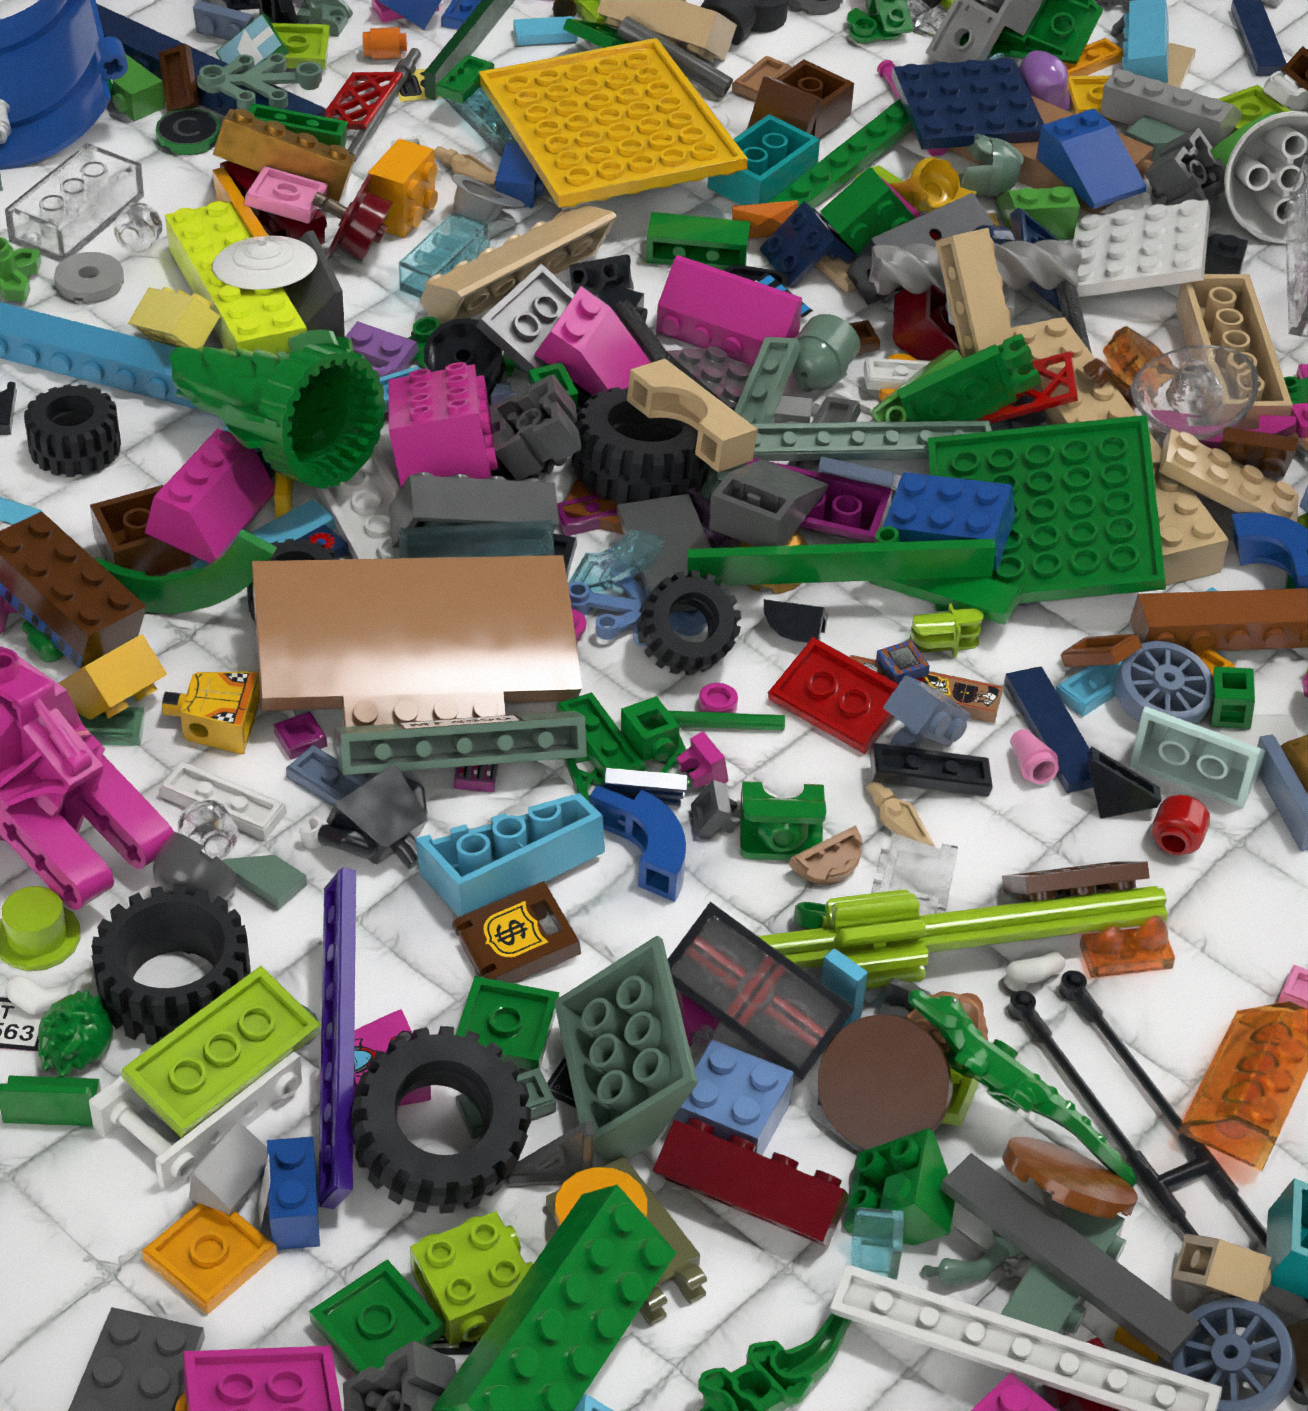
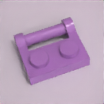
[345,321,418,377]

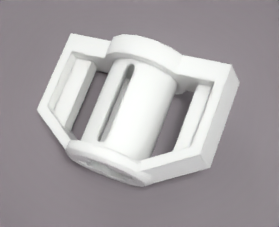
[1263,71,1308,111]

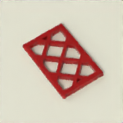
[326,72,403,130]
[975,351,1079,424]

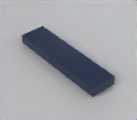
[1231,0,1287,76]
[1004,666,1093,793]

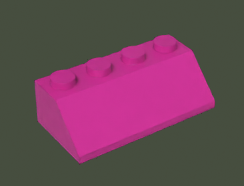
[656,255,802,366]
[144,428,275,563]

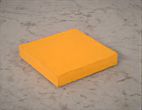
[142,1203,277,1315]

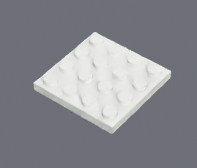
[1073,199,1210,297]

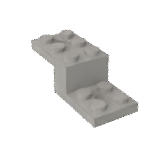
[925,0,1043,63]

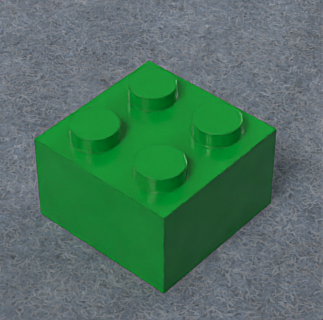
[819,166,915,256]

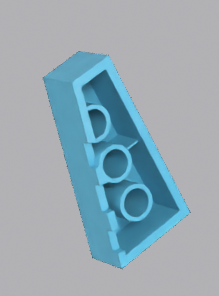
[415,793,605,917]

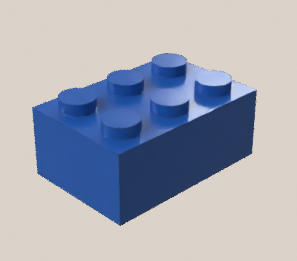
[883,472,1016,571]

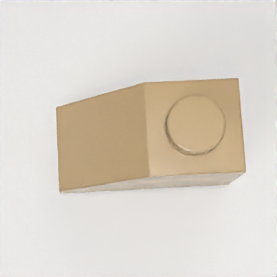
[1172,1234,1272,1302]

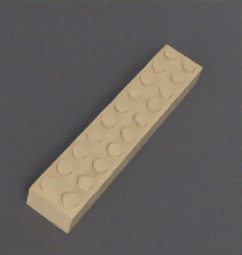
[1011,317,1229,586]

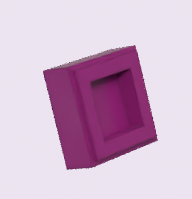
[273,711,327,760]

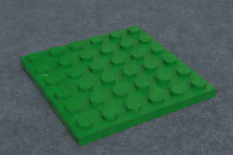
[928,415,1166,611]

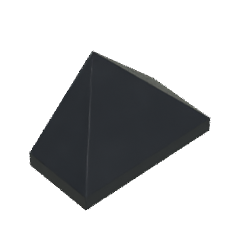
[1087,746,1162,819]

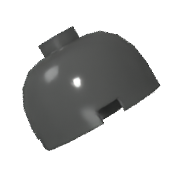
[153,832,240,902]

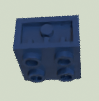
[760,200,857,288]

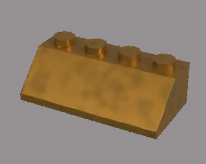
[213,108,356,202]

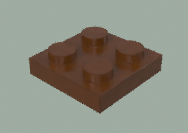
[1217,427,1298,478]

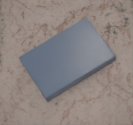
[818,456,901,491]

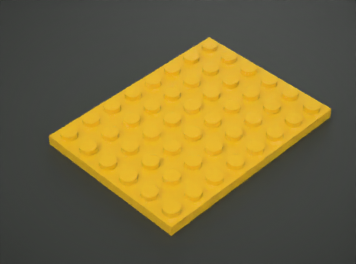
[479,38,747,208]

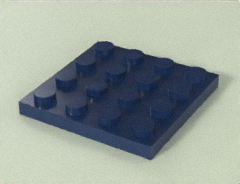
[892,58,1044,150]

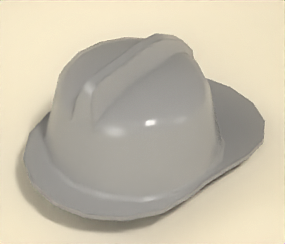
[452,174,525,225]

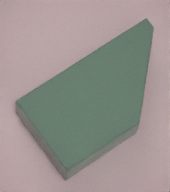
[222,855,307,910]

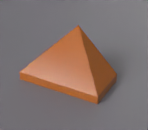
[732,200,798,238]

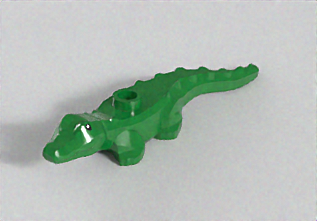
[908,990,1137,1187]
[698,1313,852,1411]

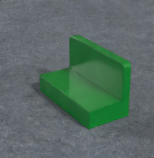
[0,1075,101,1126]

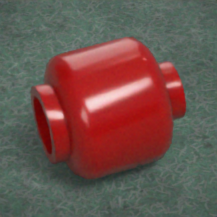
[1151,794,1210,856]

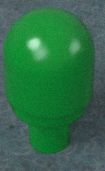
[21,620,64,662]

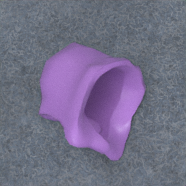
[1018,50,1071,111]

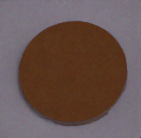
[818,1014,953,1149]

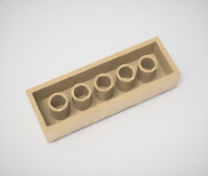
[1176,274,1293,429]

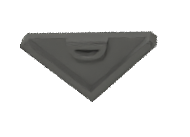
[506,1121,593,1187]

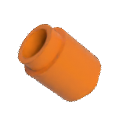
[362,27,408,60]

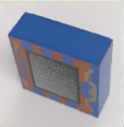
[876,640,930,684]

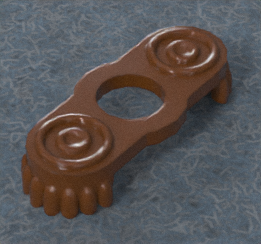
[1083,358,1141,410]

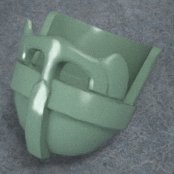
[959,133,1024,198]
[791,314,861,392]

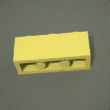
[128,287,220,349]

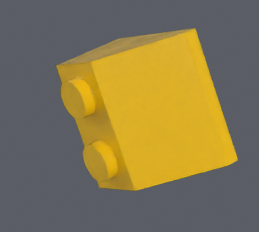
[58,634,167,720]

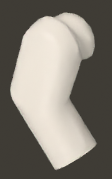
[1004,952,1065,991]
[5,975,69,1014]

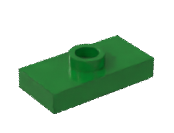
[435,55,494,104]

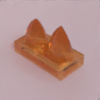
[1079,915,1175,978]

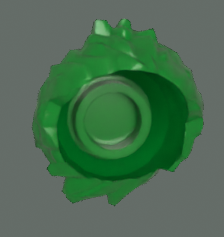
[38,990,114,1077]

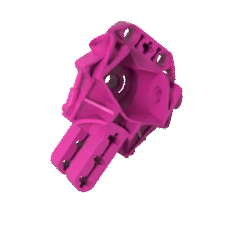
[0,647,174,910]

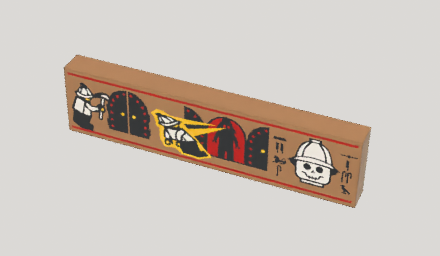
[850,655,1003,723]

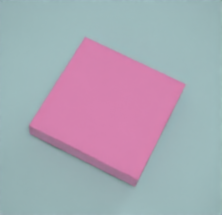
[244,166,328,224]

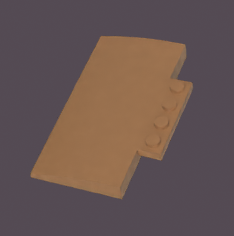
[252,555,582,727]

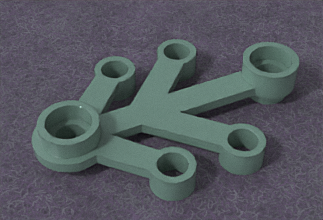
[197,53,322,111]

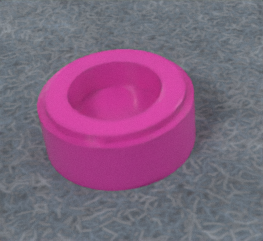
[698,683,738,713]

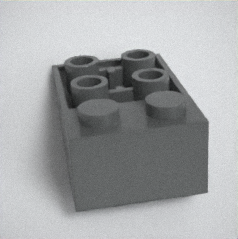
[709,459,828,547]

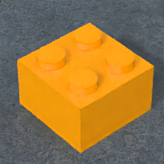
[367,138,438,238]

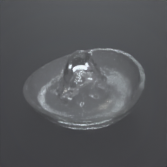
[1131,345,1259,440]

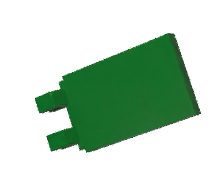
[896,333,1042,422]

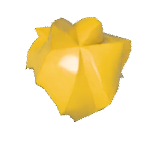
[889,156,977,213]

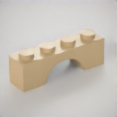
[627,359,758,472]

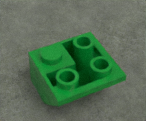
[843,1128,955,1246]

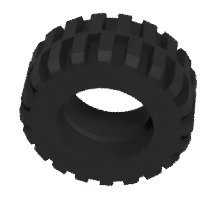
[571,387,710,505]
[351,1026,531,1214]

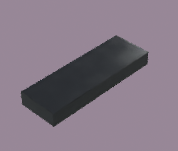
[869,743,993,797]

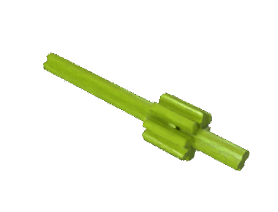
[758,886,1168,990]

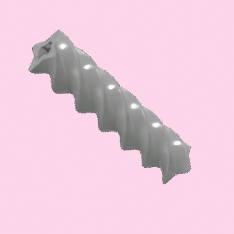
[869,240,1082,295]

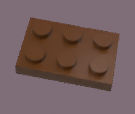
[1002,861,1150,901]

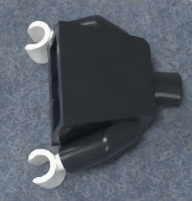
[299,764,428,869]

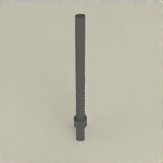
[347,48,421,162]

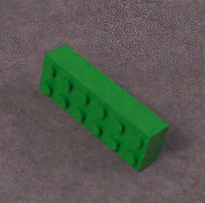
[431,1184,677,1411]

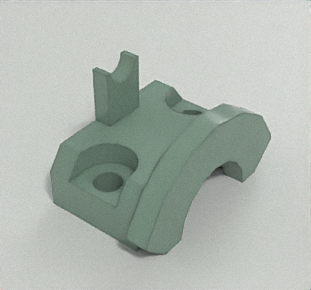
[297,0,353,37]

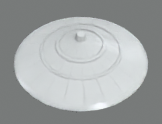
[212,236,317,290]

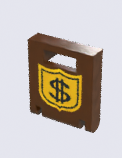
[452,881,582,983]

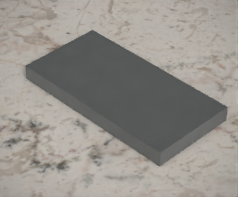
[617,494,730,614]

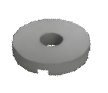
[54,252,124,303]

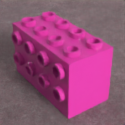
[389,362,498,487]

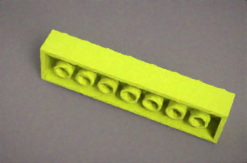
[164,201,307,354]

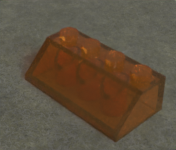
[1178,1001,1308,1171]

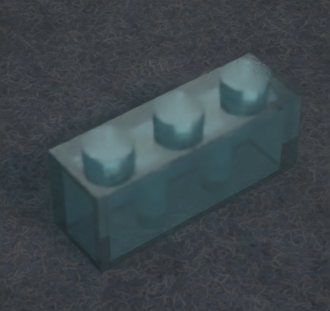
[399,211,490,298]

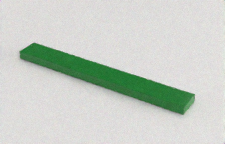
[687,539,996,586]

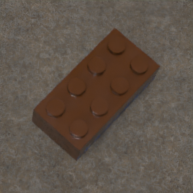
[0,511,147,669]

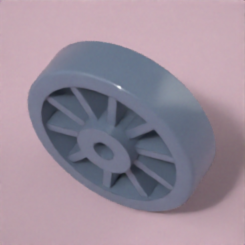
[1114,641,1213,725]
[1171,1297,1297,1411]

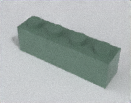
[1001,1206,1127,1383]

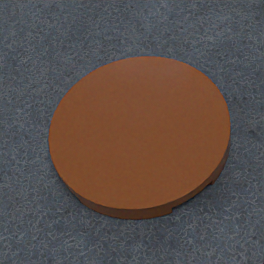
[1002,1137,1138,1219]

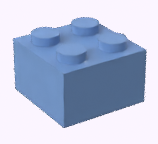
[673,1039,794,1155]

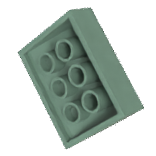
[554,935,698,1162]

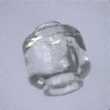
[113,202,163,253]
[177,800,238,859]

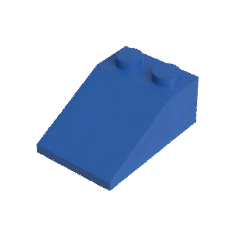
[1036,109,1147,209]

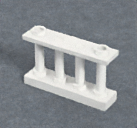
[89,1051,302,1191]

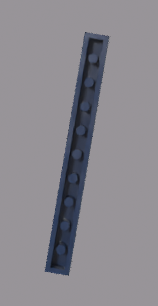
[96,3,326,117]

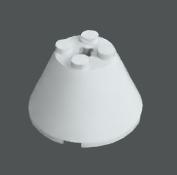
[1224,111,1308,243]

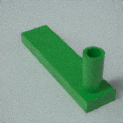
[869,526,1022,625]

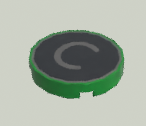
[156,109,220,155]

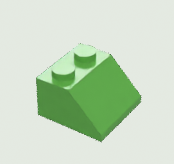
[996,186,1080,239]

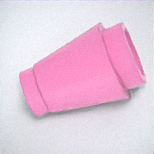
[1010,729,1059,784]

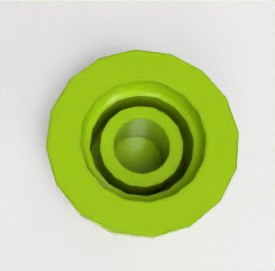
[0,886,81,971]

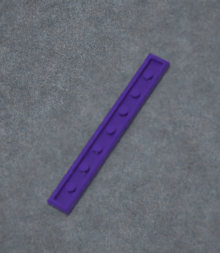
[318,867,356,1209]

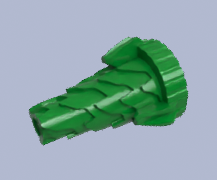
[169,329,385,489]

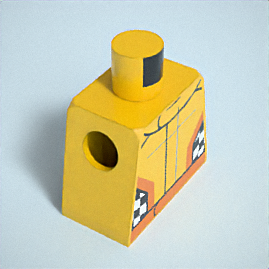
[162,672,260,754]

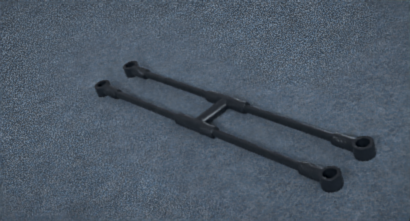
[1008,970,1308,1405]

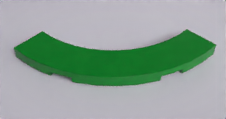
[96,529,277,613]

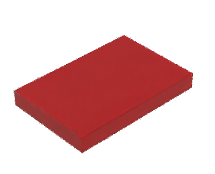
[767,637,899,754]

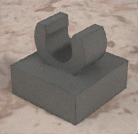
[690,780,741,839]

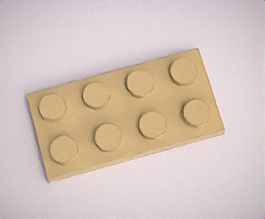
[1159,428,1299,522]

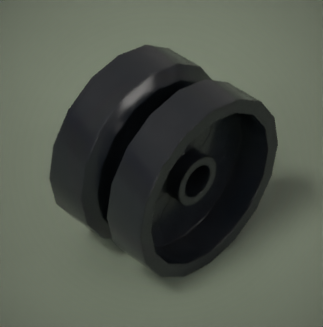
[423,318,507,404]

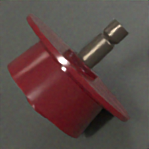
[312,173,393,261]

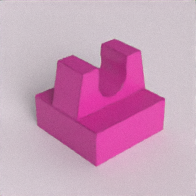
[676,731,729,789]

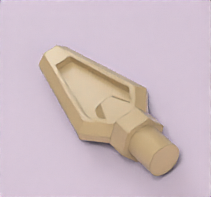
[434,146,497,186]
[866,781,935,855]

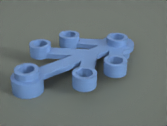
[568,563,707,646]

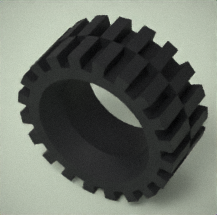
[91,885,251,1045]

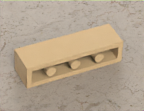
[935,228,1013,359]

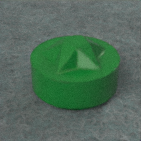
[793,902,826,930]

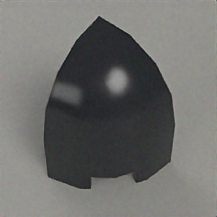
[764,599,828,643]

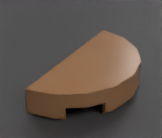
[788,825,863,885]

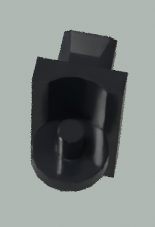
[569,254,634,296]

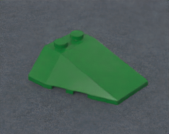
[960,0,1103,64]

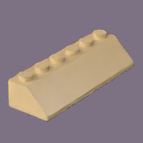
[419,204,617,324]

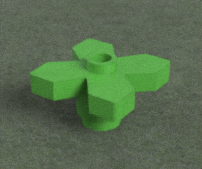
[0,237,42,302]

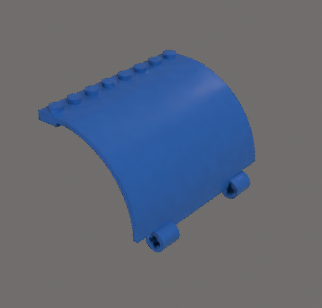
[0,0,128,170]

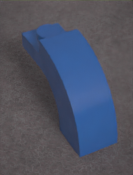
[1231,512,1308,589]
[589,785,686,902]

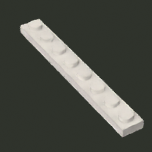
[830,1264,1222,1411]

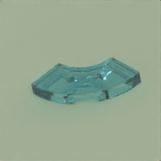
[568,529,665,592]

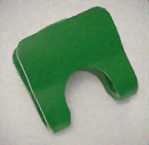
[740,781,827,860]

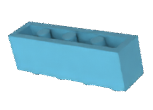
[1122,0,1169,83]

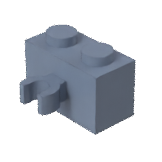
[883,675,972,748]

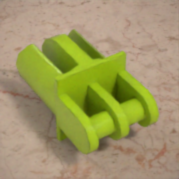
[909,603,984,658]

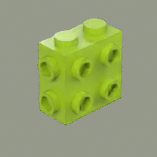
[410,1211,533,1346]

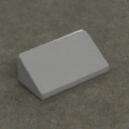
[189,1122,267,1215]

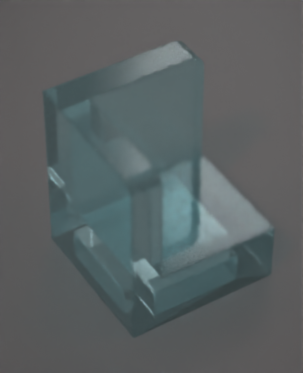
[850,1207,903,1280]

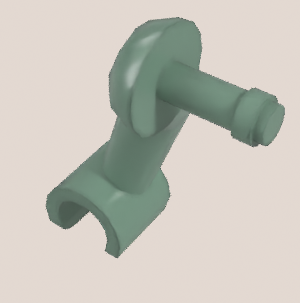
[922,1230,1022,1286]

